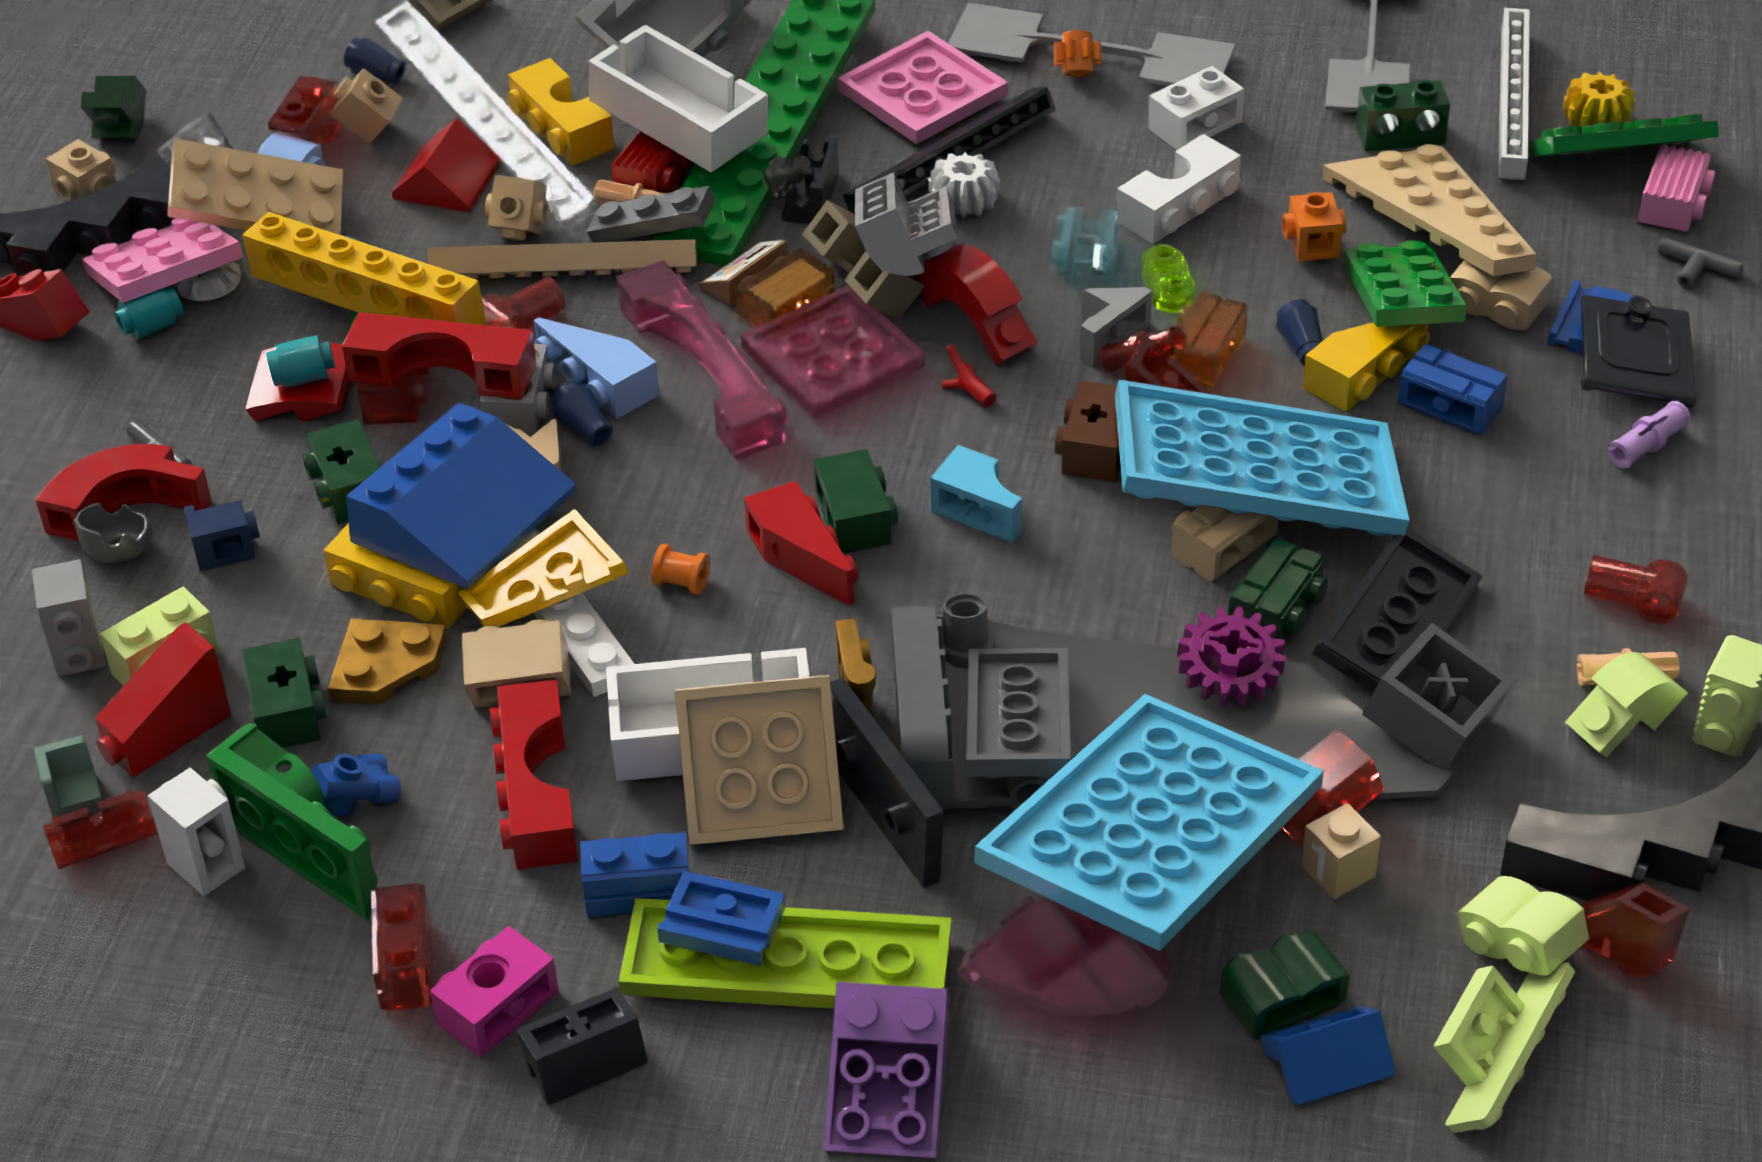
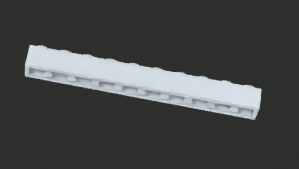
[1498,8,1529,180]

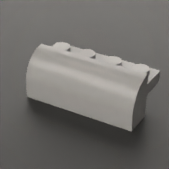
[855,173,958,276]

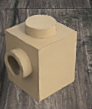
[330,68,403,144]

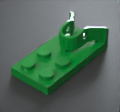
[206,723,382,920]

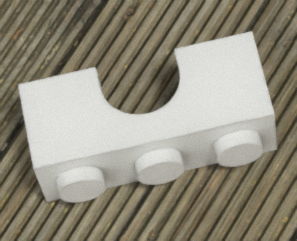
[1116,134,1241,244]

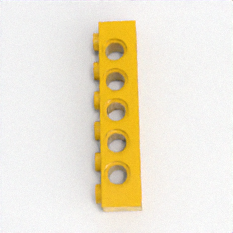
[242,212,486,325]

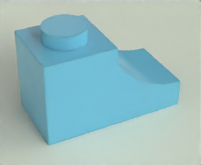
[930,445,1022,543]

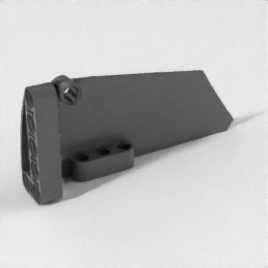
[891,593,1453,811]

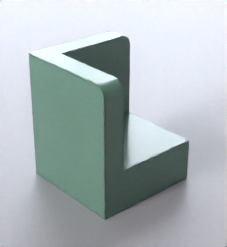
[33,736,105,824]

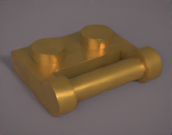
[835,618,876,715]

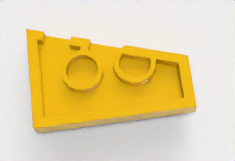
[458,509,629,627]

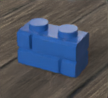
[1398,344,1508,436]
[580,832,690,917]

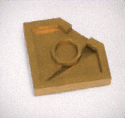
[328,619,447,705]

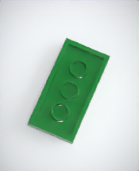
[1528,114,1719,157]
[1344,241,1466,327]

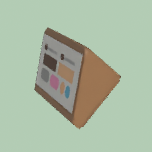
[699,240,790,306]

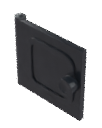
[1580,294,1697,408]

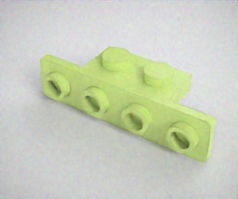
[1433,962,1575,1133]

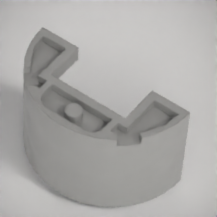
[576,0,752,58]

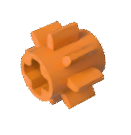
[1053,30,1102,77]

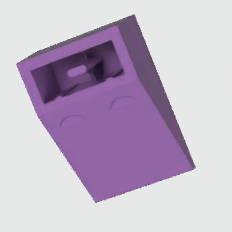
[824,982,951,1159]

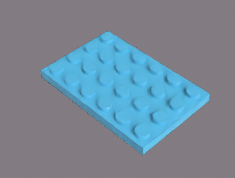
[1115,380,1410,536]
[974,694,1324,951]

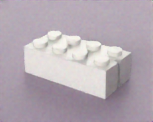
[588,25,768,172]
[606,648,809,781]

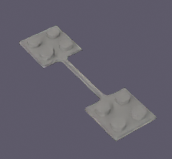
[1325,0,1410,113]
[948,3,1235,86]

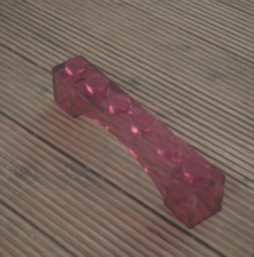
[617,260,788,461]

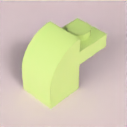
[1565,652,1688,758]

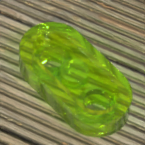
[1141,244,1195,313]

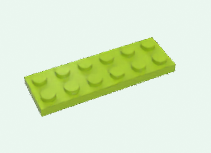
[619,898,952,1009]

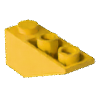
[1303,322,1430,412]

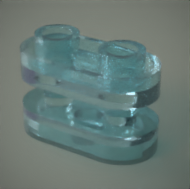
[1051,205,1120,278]

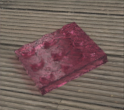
[740,285,925,419]

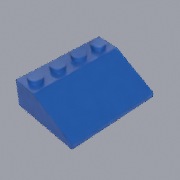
[346,403,576,589]

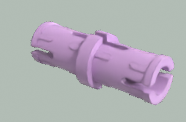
[1607,401,1691,469]

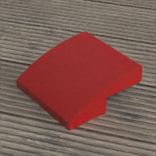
[245,342,348,422]

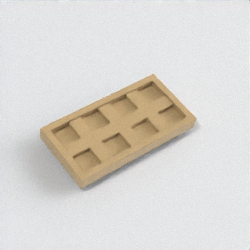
[168,138,343,235]

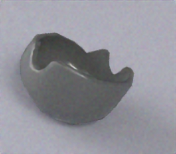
[74,503,153,564]

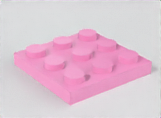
[837,31,1008,144]
[82,218,244,303]

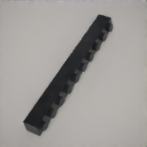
[843,86,1056,214]

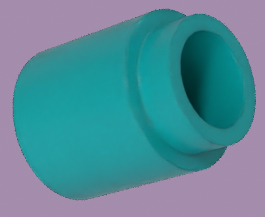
[114,285,184,340]
[266,335,336,388]

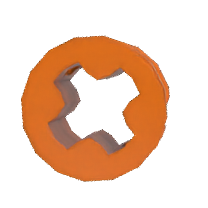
[651,543,710,595]

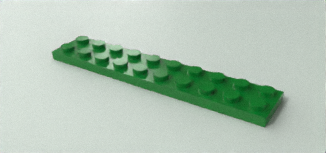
[652,0,876,266]

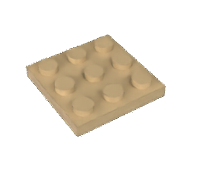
[675,675,844,845]

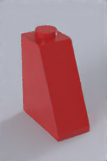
[95,622,232,778]

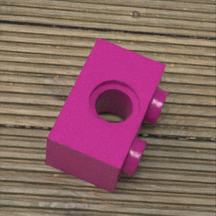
[430,926,559,1058]

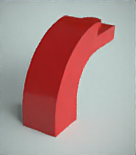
[915,244,1037,365]
[35,444,212,542]

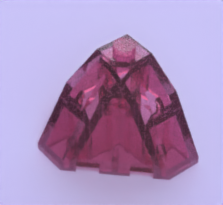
[958,896,1171,1018]

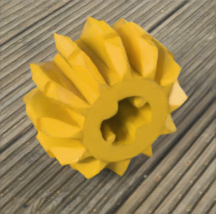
[1563,71,1635,130]

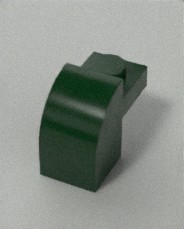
[81,76,146,139]

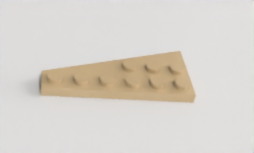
[1323,144,1536,276]

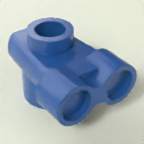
[312,754,401,816]

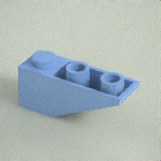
[534,318,659,419]

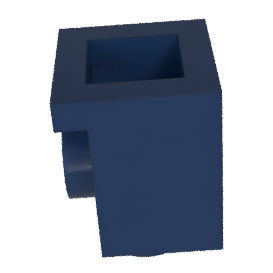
[184,500,260,571]

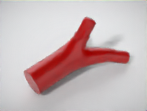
[942,344,997,408]

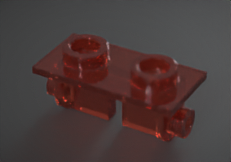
[43,789,158,870]

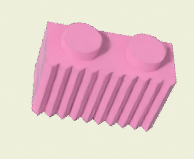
[1638,143,1716,233]

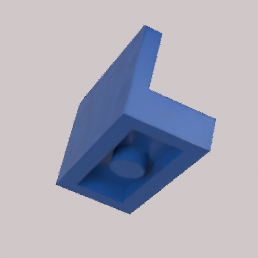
[1260,1005,1395,1105]

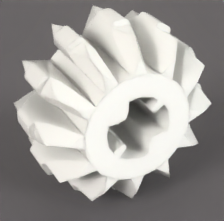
[929,151,1000,219]

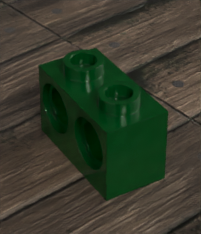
[1356,80,1450,152]

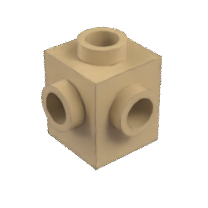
[46,139,116,201]
[485,175,549,241]

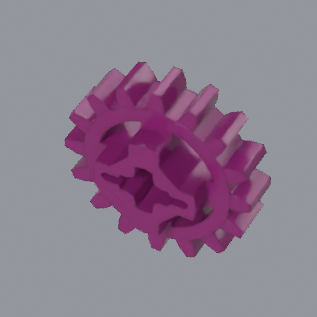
[1177,606,1286,707]

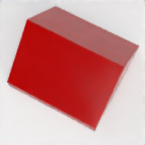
[392,118,501,213]

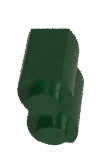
[1219,931,1350,1039]

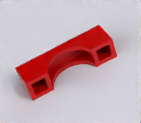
[342,312,537,400]
[490,679,578,870]

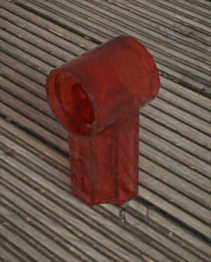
[482,276,566,330]
[1584,555,1688,624]

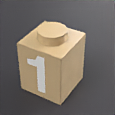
[1301,803,1381,900]

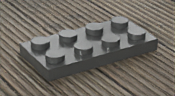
[966,648,1071,779]

